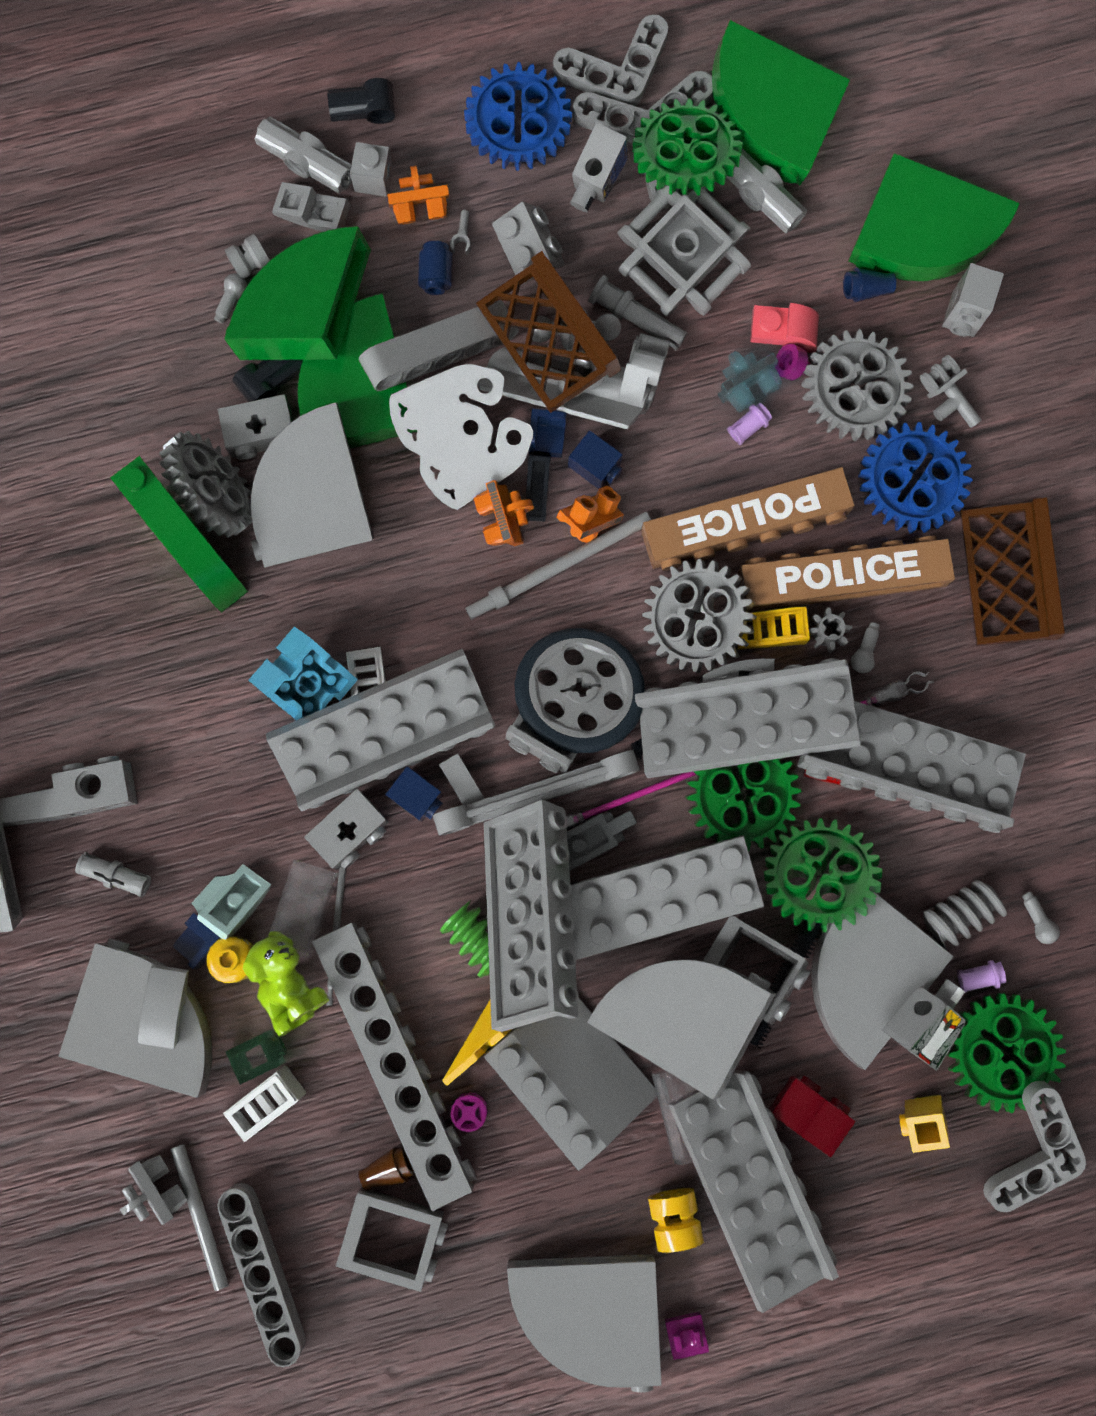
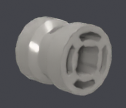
[224,234,270,279]

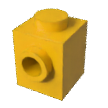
[899,1095,950,1153]

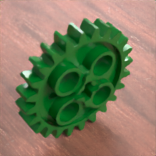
[632,98,743,196]
[685,758,801,851]
[764,818,882,933]
[946,993,1066,1113]

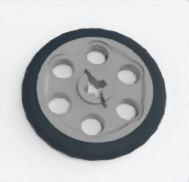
[514,628,645,753]

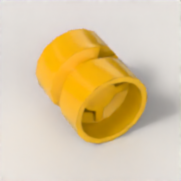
[648,1188,704,1253]

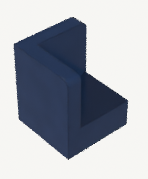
[528,408,566,458]
[173,913,221,969]

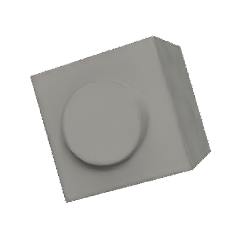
[350,142,393,197]

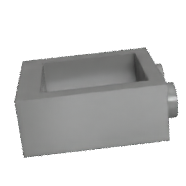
[703,916,810,1025]
[336,1187,448,1292]

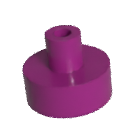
[774,343,810,381]

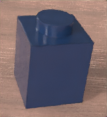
[568,430,623,489]
[385,767,443,822]

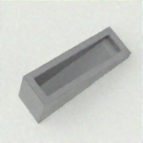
[439,753,485,805]

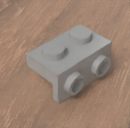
[492,201,565,284]
[505,710,578,773]

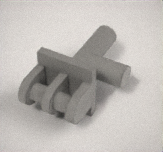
[920,355,982,428]

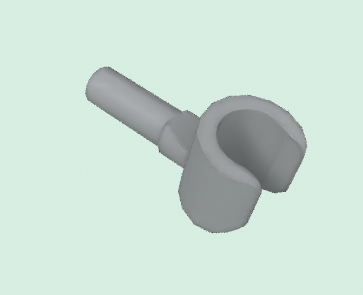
[450,210,471,255]

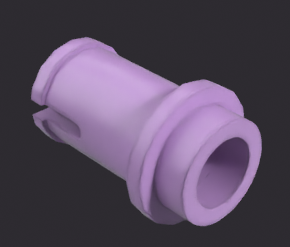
[727,403,772,445]
[957,960,1006,993]

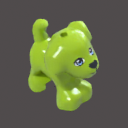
[243,931,329,1037]

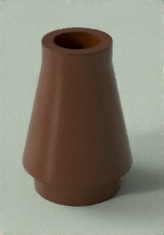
[358,1147,415,1191]

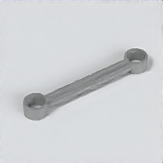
[433,750,640,836]

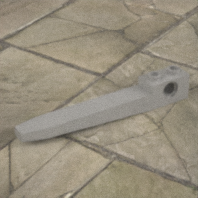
[0,756,138,827]

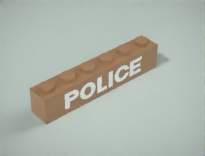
[641,467,855,571]
[737,536,955,612]

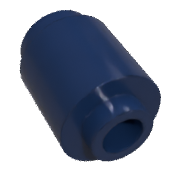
[418,241,453,295]

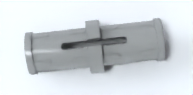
[75,852,151,898]

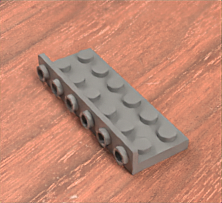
[266,649,495,811]
[635,658,861,778]
[797,701,1026,833]
[484,800,579,1032]
[668,1070,839,1313]

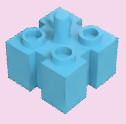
[248,626,358,720]

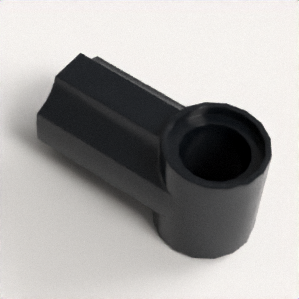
[327,78,395,124]
[232,360,302,402]

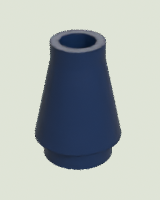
[843,268,896,302]

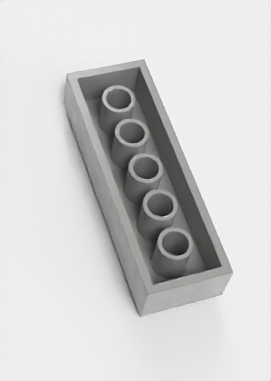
[571,835,764,960]

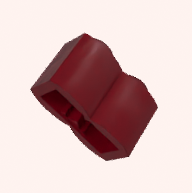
[769,1075,856,1158]

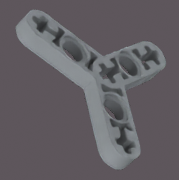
[573,71,713,209]

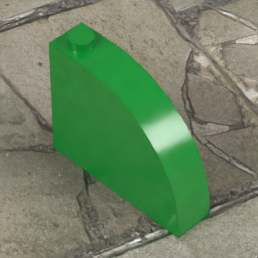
[712,20,850,186]
[848,153,1020,281]
[224,227,371,360]
[298,294,417,449]
[110,456,248,612]

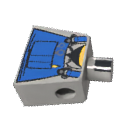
[570,122,629,212]

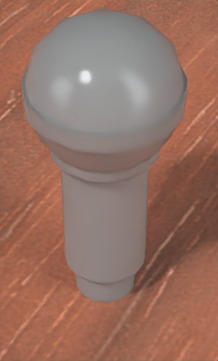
[214,273,247,324]
[851,622,880,673]
[1022,892,1060,944]

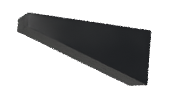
[526,455,551,522]

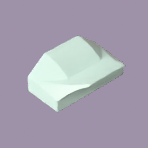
[192,864,271,940]

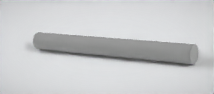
[170,1144,229,1291]

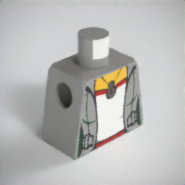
[882,979,965,1071]

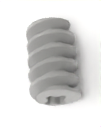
[923,880,1007,950]

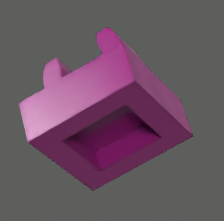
[664,1311,709,1360]

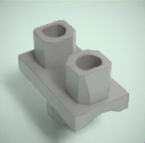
[120,1155,187,1225]

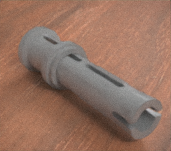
[588,275,688,351]

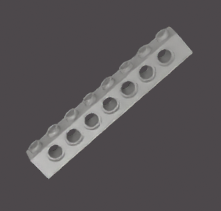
[312,923,477,1211]

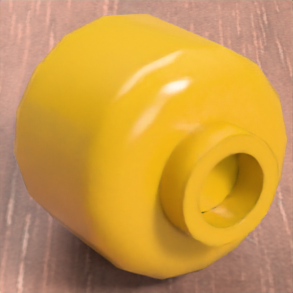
[207,936,253,983]

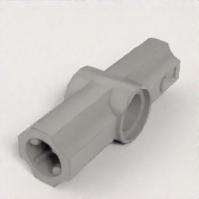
[254,116,352,194]
[726,148,808,234]

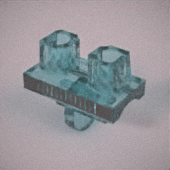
[718,351,782,413]

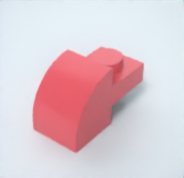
[750,303,819,353]

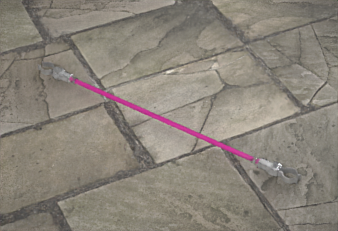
[566,672,933,831]

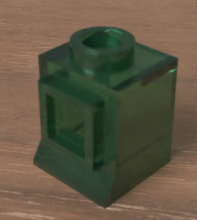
[225,1030,287,1085]

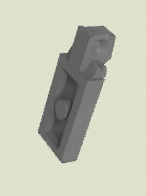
[567,810,637,871]

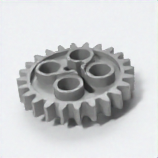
[801,329,913,441]
[159,431,252,537]
[642,559,756,673]

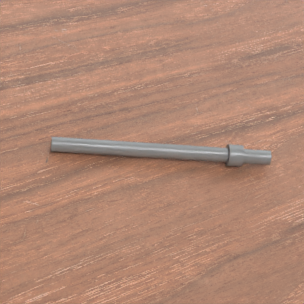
[465,511,651,620]

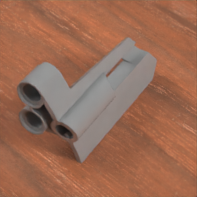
[477,333,670,430]

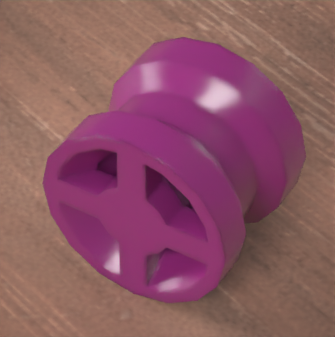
[450,1092,488,1132]

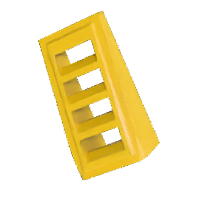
[737,606,810,650]

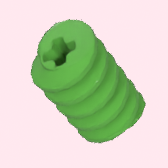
[440,900,489,978]

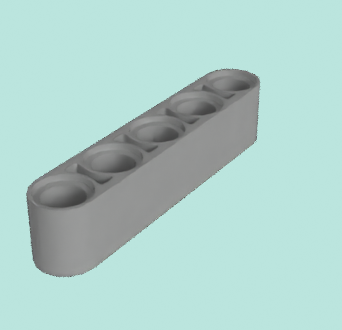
[359,300,519,391]
[217,1183,306,1367]

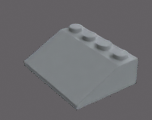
[484,999,660,1171]

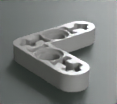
[553,14,668,106]
[983,1081,1086,1212]

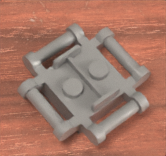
[617,185,751,317]

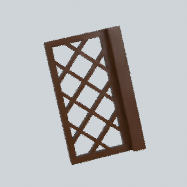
[476,251,621,413]
[960,497,1065,646]

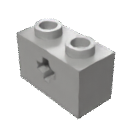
[942,263,1004,337]
[217,394,294,460]
[304,789,389,870]

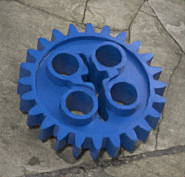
[464,62,572,171]
[858,422,973,534]

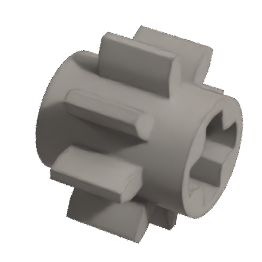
[809,608,852,653]

